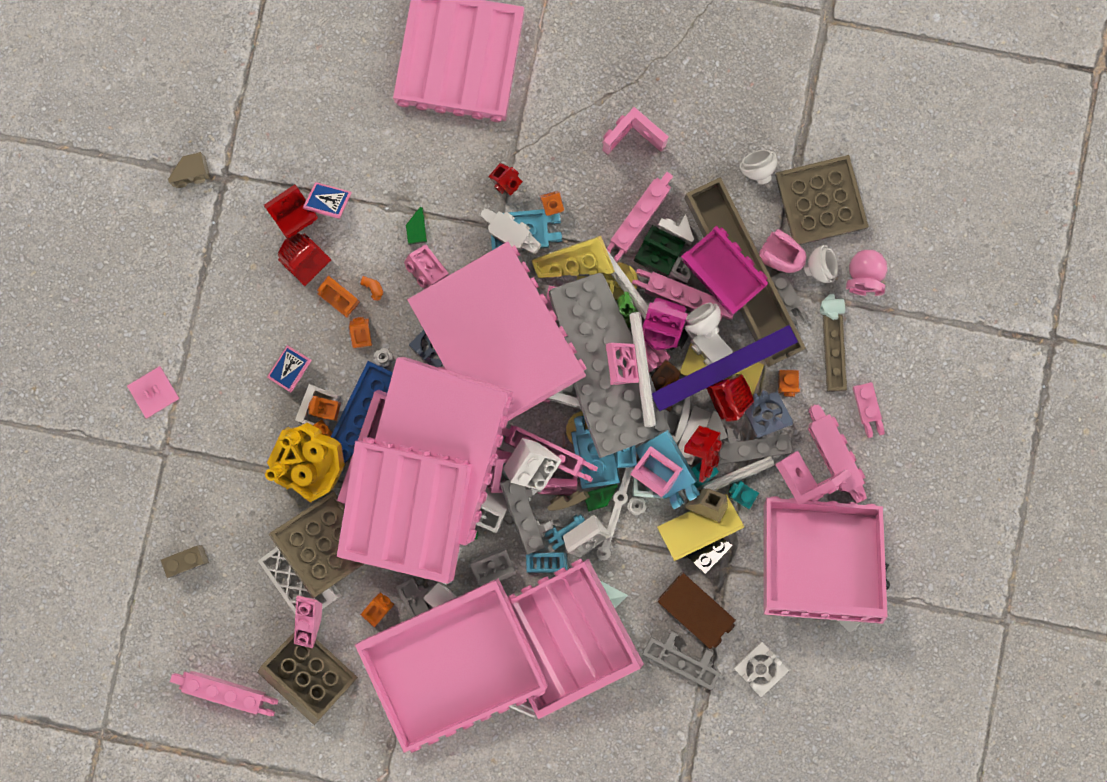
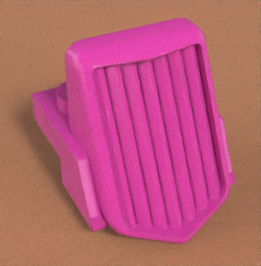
[643,298,688,350]

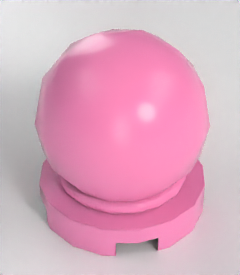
[846,250,888,296]

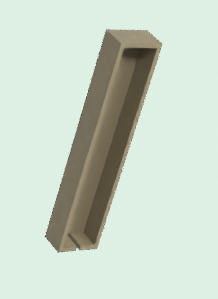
[684,177,806,367]

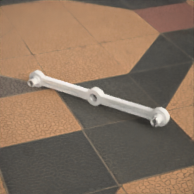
[596,442,645,560]

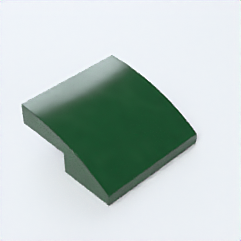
[633,225,685,277]

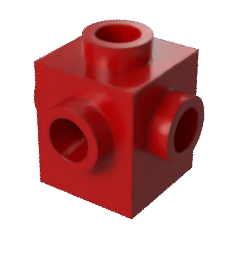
[488,163,523,196]

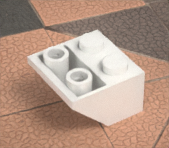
[503,438,562,491]
[476,487,508,533]

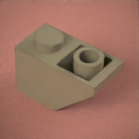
[168,152,210,188]
[684,488,728,522]

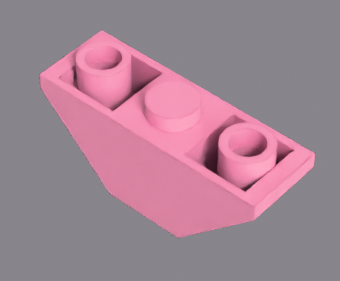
[294,596,322,648]

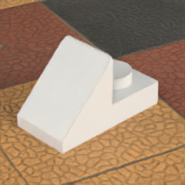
[658,214,694,246]

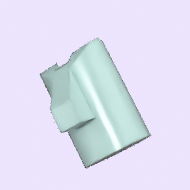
[820,294,845,320]

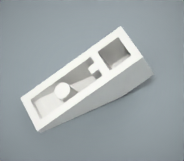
[677,406,712,466]

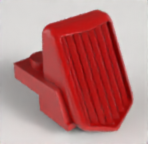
[278,233,332,286]
[706,374,754,422]

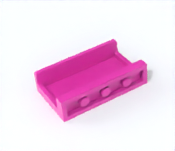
[681,226,768,316]

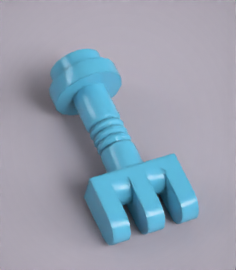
[545,514,585,550]

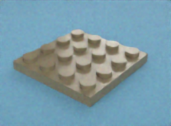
[775,155,869,245]
[269,492,364,599]

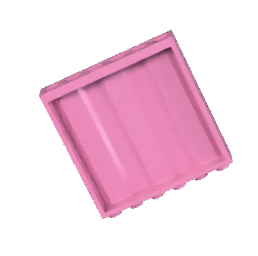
[393,0,524,122]
[337,437,472,584]
[508,559,644,719]

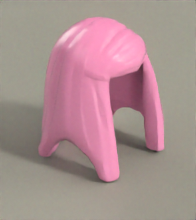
[759,229,807,273]

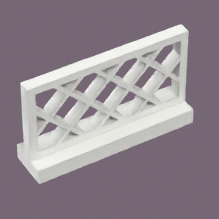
[258,547,342,613]

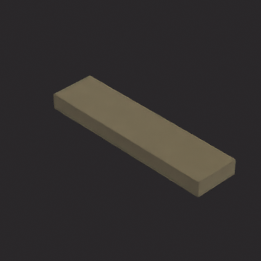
[823,315,847,392]

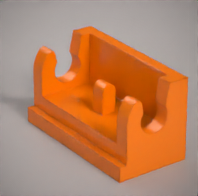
[317,275,360,318]

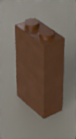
[656,572,736,649]

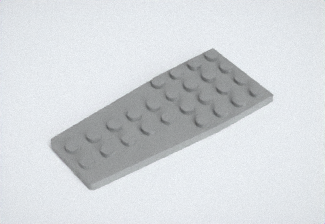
[549,273,671,458]

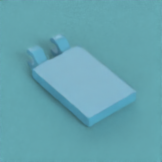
[491,209,562,250]
[571,416,620,489]
[636,430,700,510]

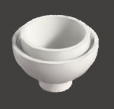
[740,150,778,184]
[804,245,838,283]
[684,303,721,338]

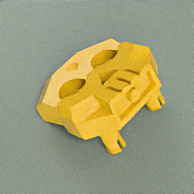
[265,423,345,502]

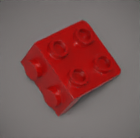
[264,184,318,239]
[684,426,722,483]

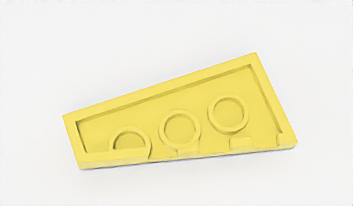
[531,236,615,278]

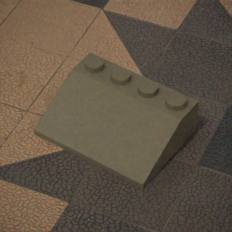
[257,633,358,725]

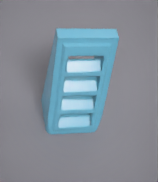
[526,552,568,573]

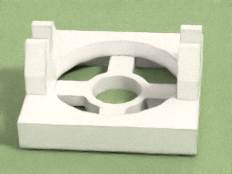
[734,641,789,697]

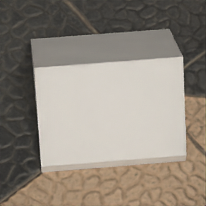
[563,515,611,557]

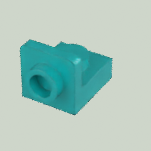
[729,481,759,510]

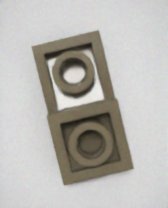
[547,490,590,511]

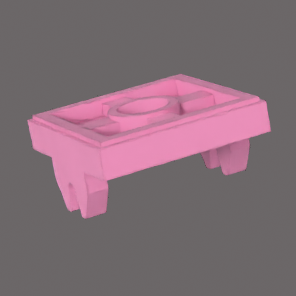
[605,343,639,385]

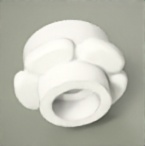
[374,348,393,367]
[627,497,646,516]

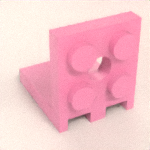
[602,107,669,155]
[775,451,851,505]

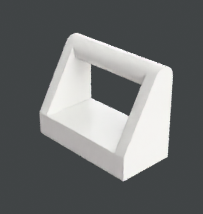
[295,384,340,426]

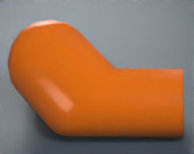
[360,276,383,301]

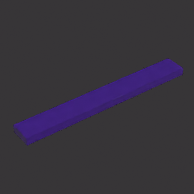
[652,325,798,412]

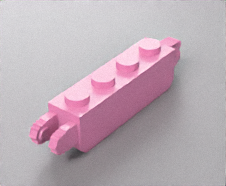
[607,172,673,263]
[632,269,734,321]
[808,404,867,503]
[501,426,598,482]
[170,671,278,716]

